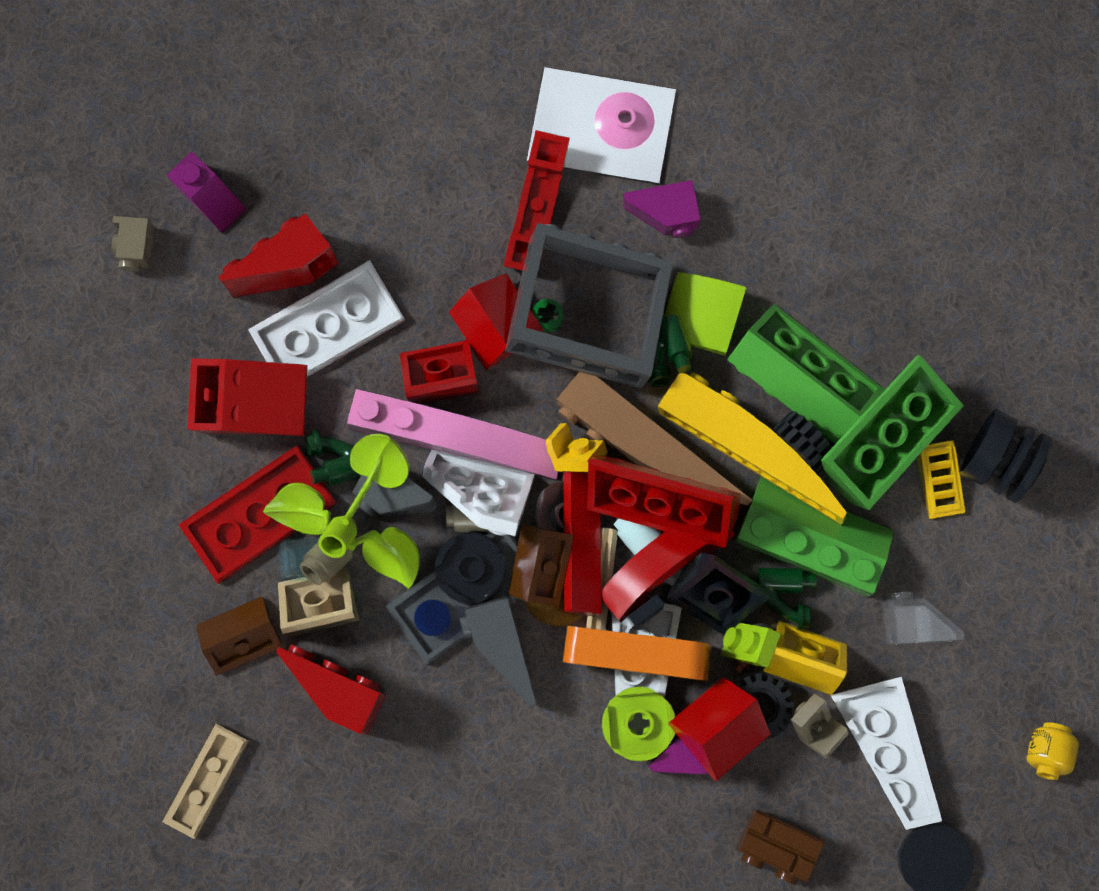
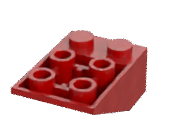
[218,213,339,298]
[187,358,308,436]
[276,644,386,735]

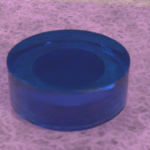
[414,600,451,637]

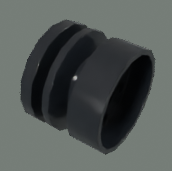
[959,408,1052,503]

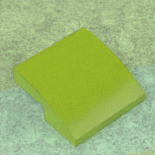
[664,272,746,356]

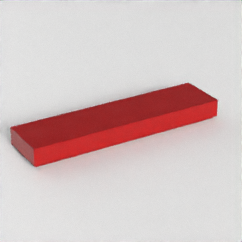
[563,471,602,617]

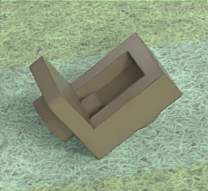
[791,693,849,758]

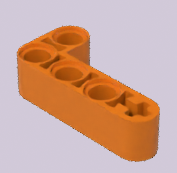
[563,626,712,681]

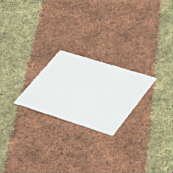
[527,67,676,183]

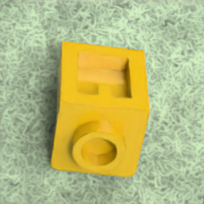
[546,423,608,472]

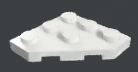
[422,449,535,536]

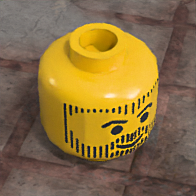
[1026,723,1079,780]

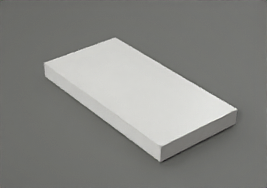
[248,260,405,377]

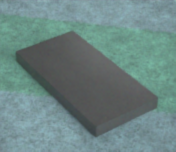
[385,531,519,665]

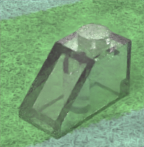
[882,592,965,646]

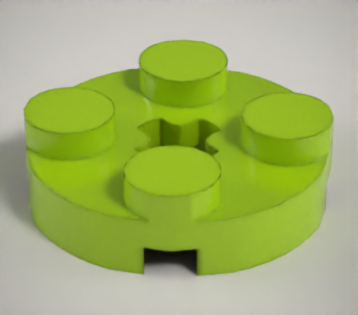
[602,687,675,761]

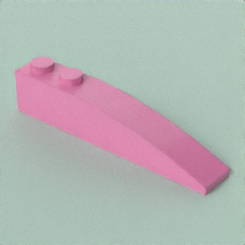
[347,389,559,480]

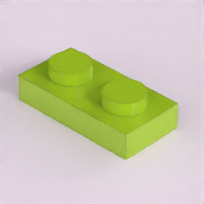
[721,623,781,668]

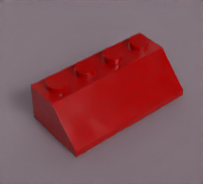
[587,455,741,548]

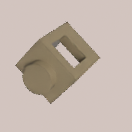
[112,216,155,272]

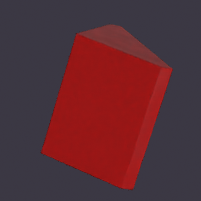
[449,273,545,370]
[400,340,479,404]
[668,677,771,782]

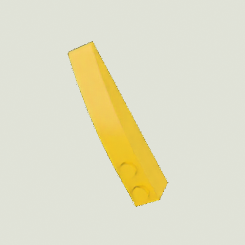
[658,372,847,525]

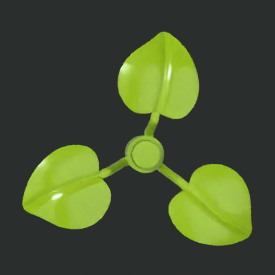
[263,434,420,589]

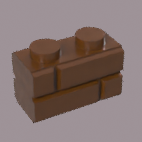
[736,809,824,885]

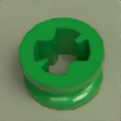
[532,298,564,332]

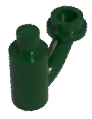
[647,315,693,388]
[305,430,361,486]
[757,568,817,630]

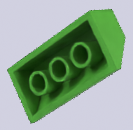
[727,304,885,444]
[821,355,964,510]
[734,477,894,597]

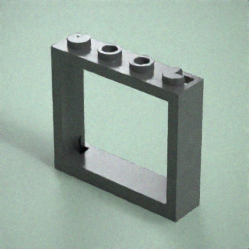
[505,223,673,389]

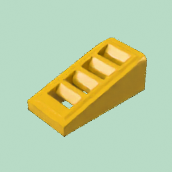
[916,440,965,519]

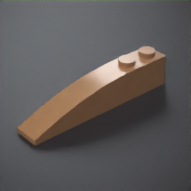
[557,372,752,510]

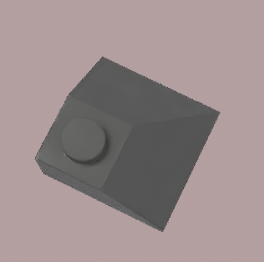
[352,475,437,518]

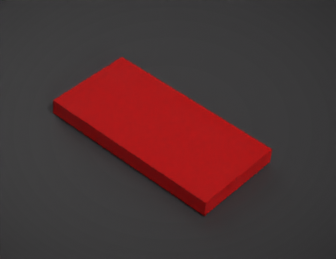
[178,445,337,584]

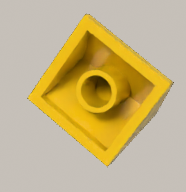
[763,621,847,695]

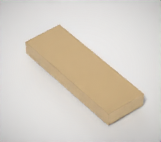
[162,724,249,839]

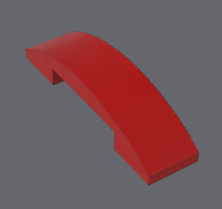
[503,130,570,275]
[601,531,735,623]

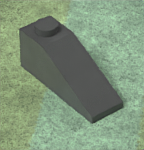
[459,596,537,706]

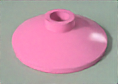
[595,92,655,149]

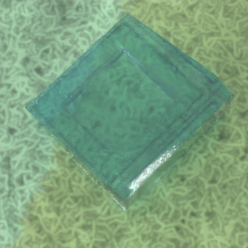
[277,538,319,579]

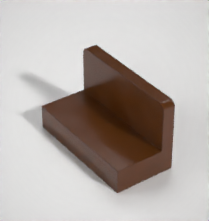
[508,524,574,606]
[197,597,283,676]

